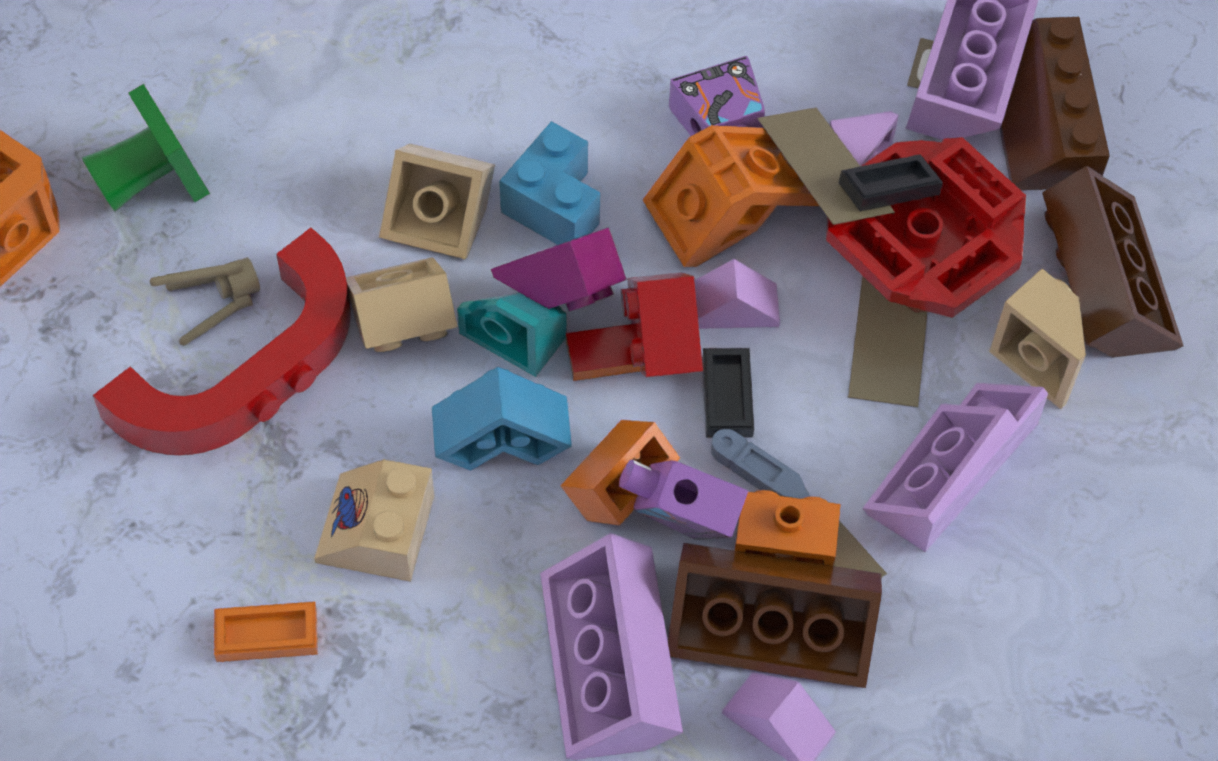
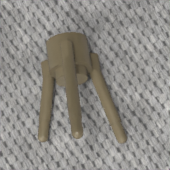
[149,257,260,346]

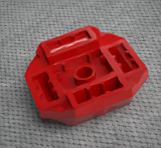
[826,137,1026,318]

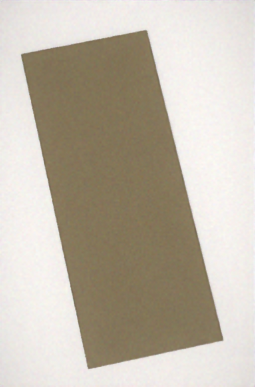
[757,107,895,225]
[848,276,927,407]

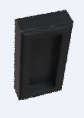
[838,154,943,212]
[702,348,754,438]

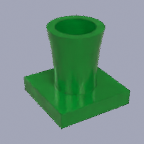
[81,84,210,212]

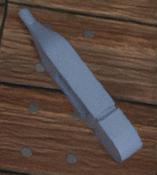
[711,429,810,499]

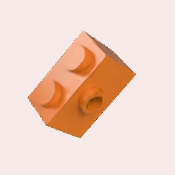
[560,420,680,525]
[734,490,841,566]

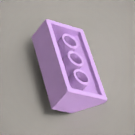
[905,0,1038,140]
[540,533,683,760]

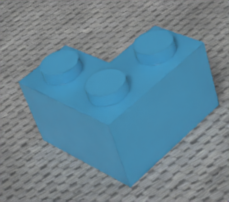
[499,121,600,245]
[432,367,572,471]

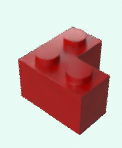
[621,272,703,377]

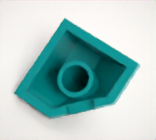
[457,292,567,377]

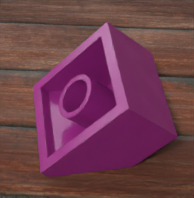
[491,227,627,312]

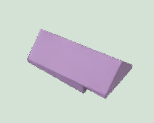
[862,383,1048,552]

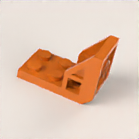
[642,125,819,267]
[0,130,60,287]

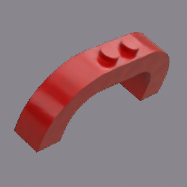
[93,227,351,455]

